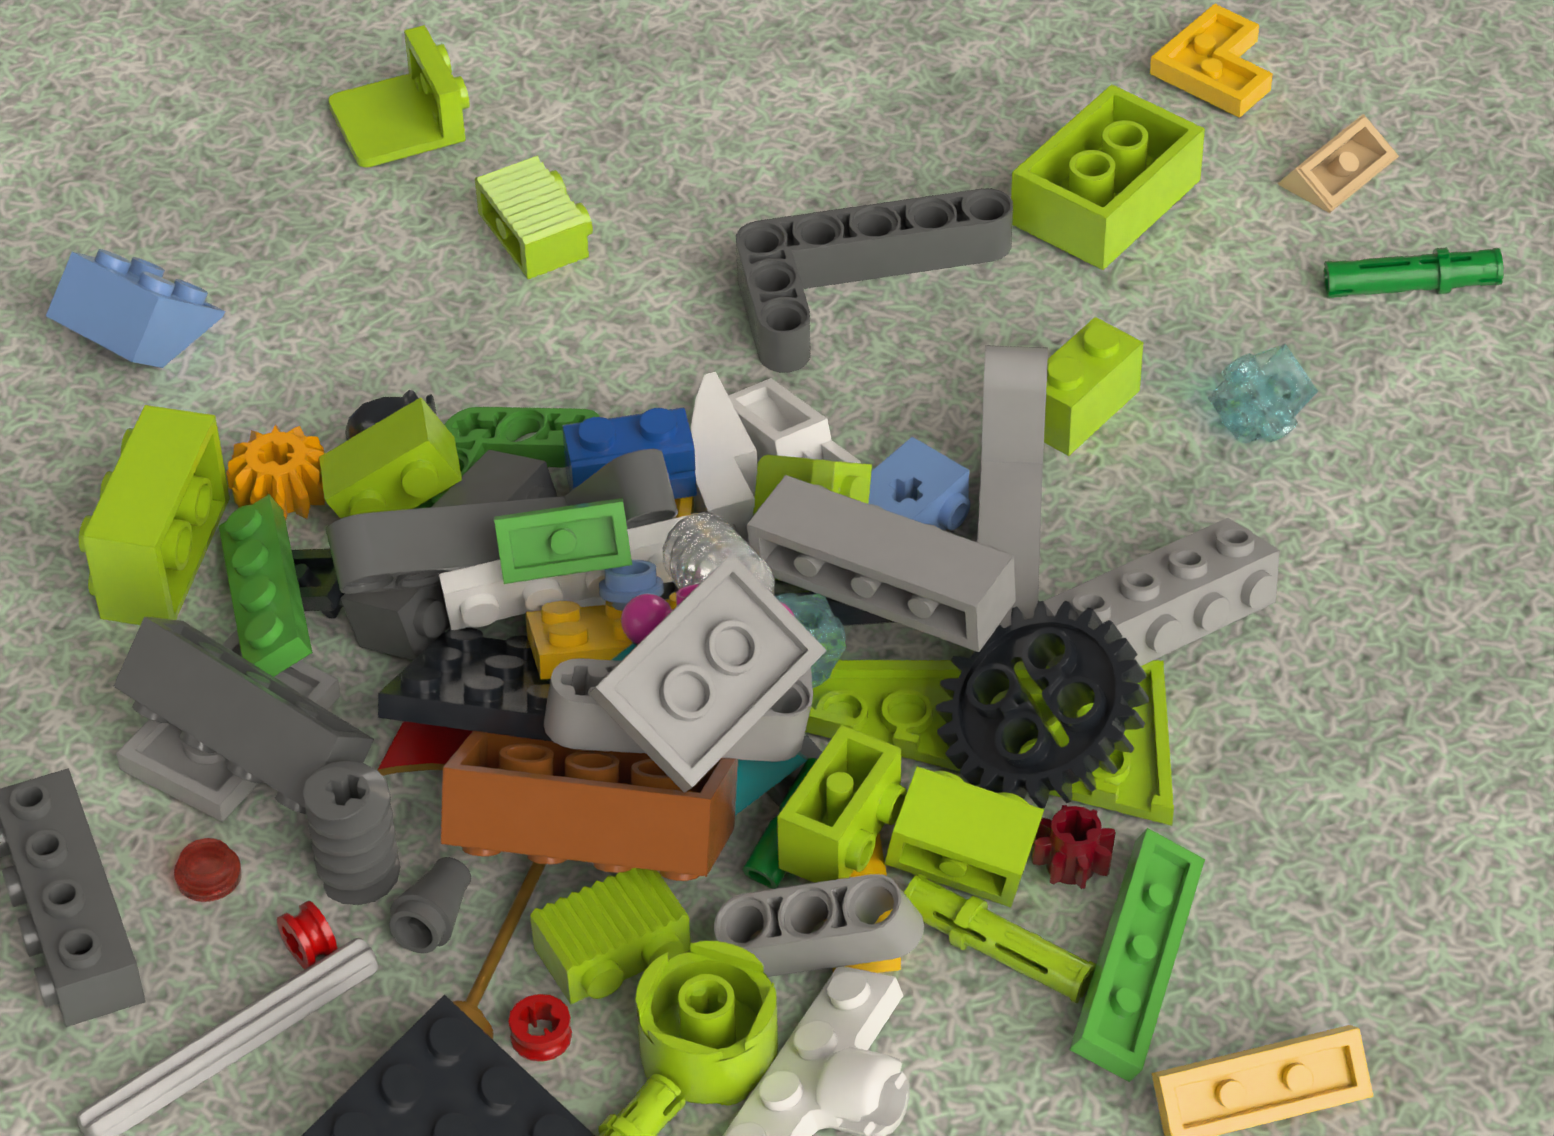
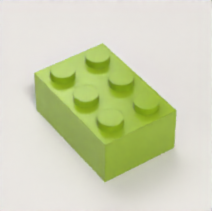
[1011,84,1205,270]
[79,405,230,625]

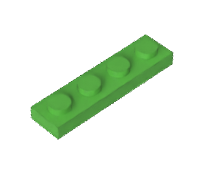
[219,494,313,677]
[1069,828,1205,1082]

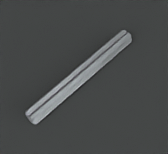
[76,938,378,1136]

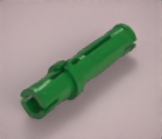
[1323,247,1504,298]

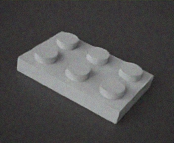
[588,553,827,793]
[116,630,341,822]

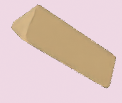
[1278,114,1399,213]

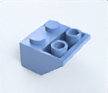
[46,249,225,368]

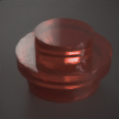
[174,838,242,902]

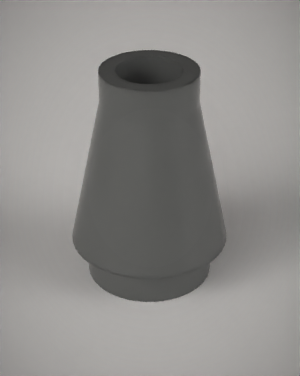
[389,857,471,953]

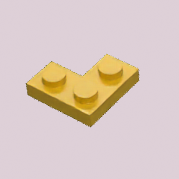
[1150,3,1273,118]

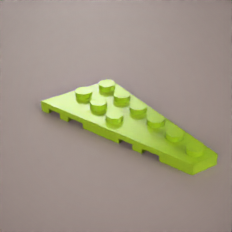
[805,660,1174,826]

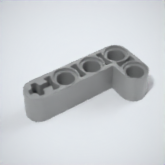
[544,658,813,762]

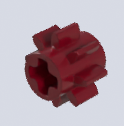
[1032,805,1116,889]

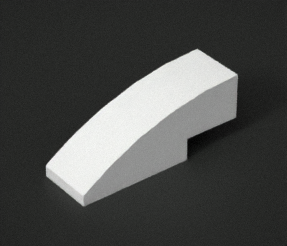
[691,372,757,542]
[728,378,861,463]

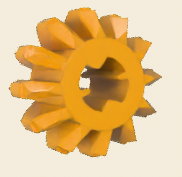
[226,424,325,521]

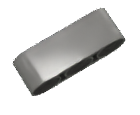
[714,874,924,977]

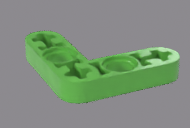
[413,407,600,509]

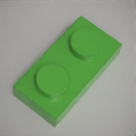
[494,498,632,584]

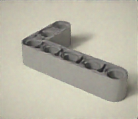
[972,345,1048,655]

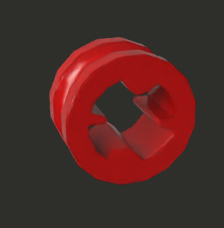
[277,900,338,970]
[508,994,572,1062]

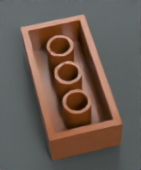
[441,731,738,881]

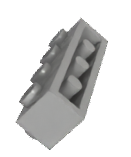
[747,475,1016,652]
[1044,518,1280,667]

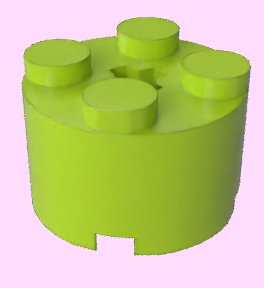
[636,941,778,1106]

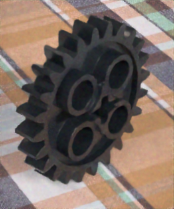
[935,601,1149,808]

